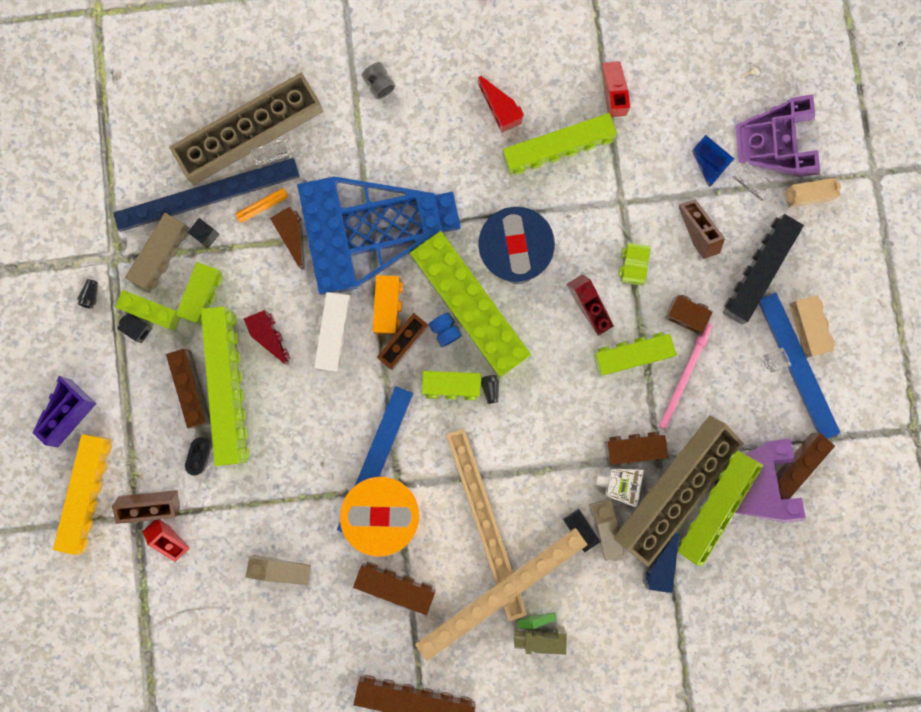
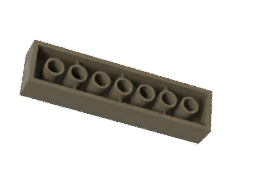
[169,72,324,185]
[613,415,744,567]

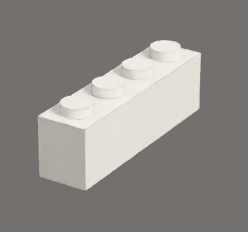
[312,292,351,373]

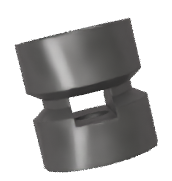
[361,62,396,99]

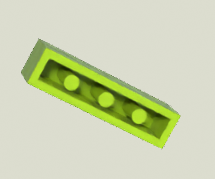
[594,332,677,377]

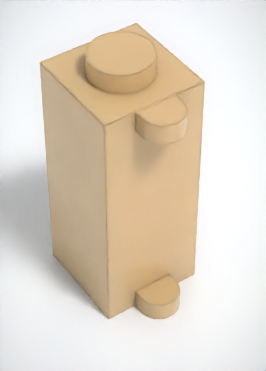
[785,178,841,208]

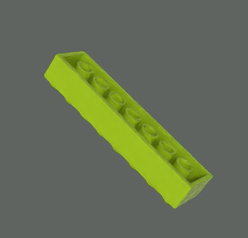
[410,231,532,379]
[201,306,250,466]

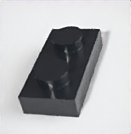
[562,508,601,553]

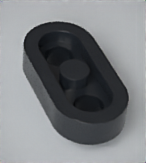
[185,437,212,476]

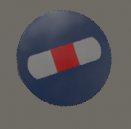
[478,207,555,284]

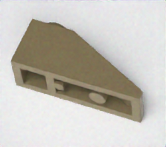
[589,499,624,561]
[245,555,311,585]

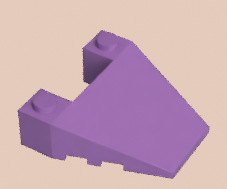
[736,94,820,177]
[714,439,806,523]

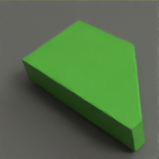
[518,613,557,629]

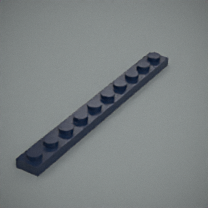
[113,158,300,232]

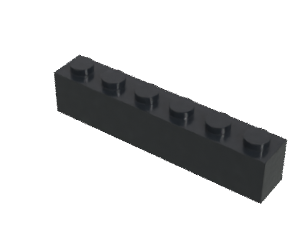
[723,213,804,325]

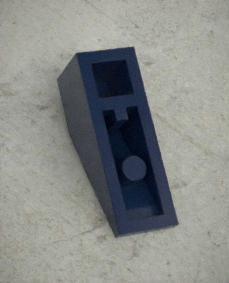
[643,532,680,593]

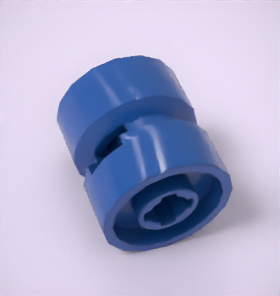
[428,312,462,348]

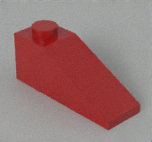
[478,76,524,133]

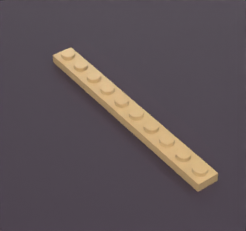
[446,428,527,621]
[415,528,587,661]

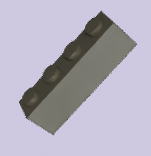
[125,213,190,292]

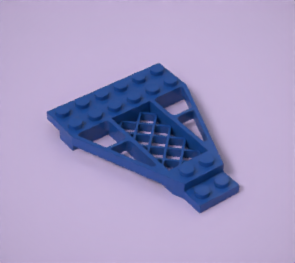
[297,176,461,295]

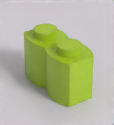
[618,243,651,286]

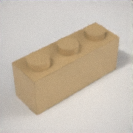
[789,295,835,358]

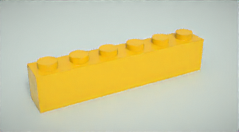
[53,434,112,555]

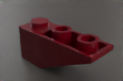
[566,274,614,336]
[243,310,290,365]

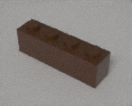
[166,348,211,429]
[776,433,835,500]
[353,561,436,616]

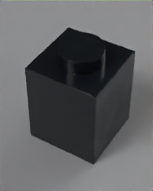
[187,218,220,249]
[117,313,153,343]

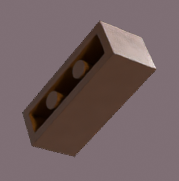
[376,313,429,371]
[604,431,668,465]
[112,490,180,524]

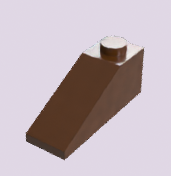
[679,199,725,259]
[270,207,305,270]

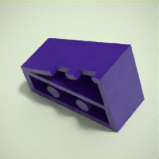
[32,376,97,448]

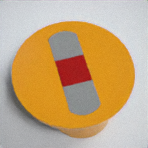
[340,477,419,557]

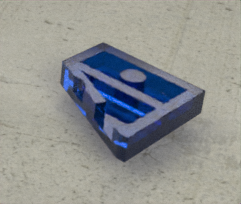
[692,135,735,187]

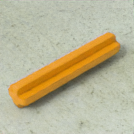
[235,188,288,223]

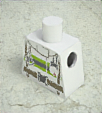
[595,469,644,507]

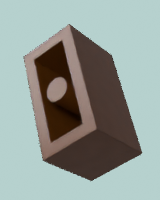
[664,295,713,335]

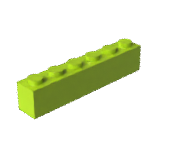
[502,113,617,175]
[678,450,764,566]

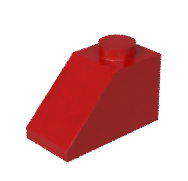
[142,519,190,562]

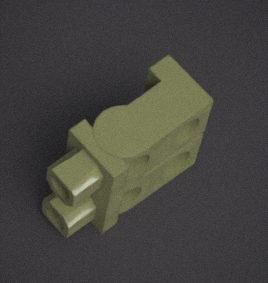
[514,626,567,655]

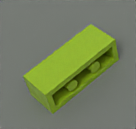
[176,262,223,325]
[115,290,181,331]
[422,371,481,401]

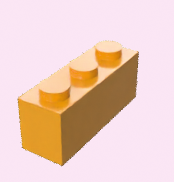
[373,275,404,335]

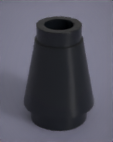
[77,279,98,309]
[481,375,499,404]

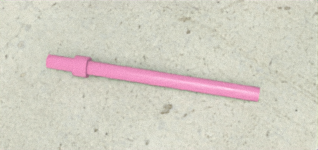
[659,323,713,429]

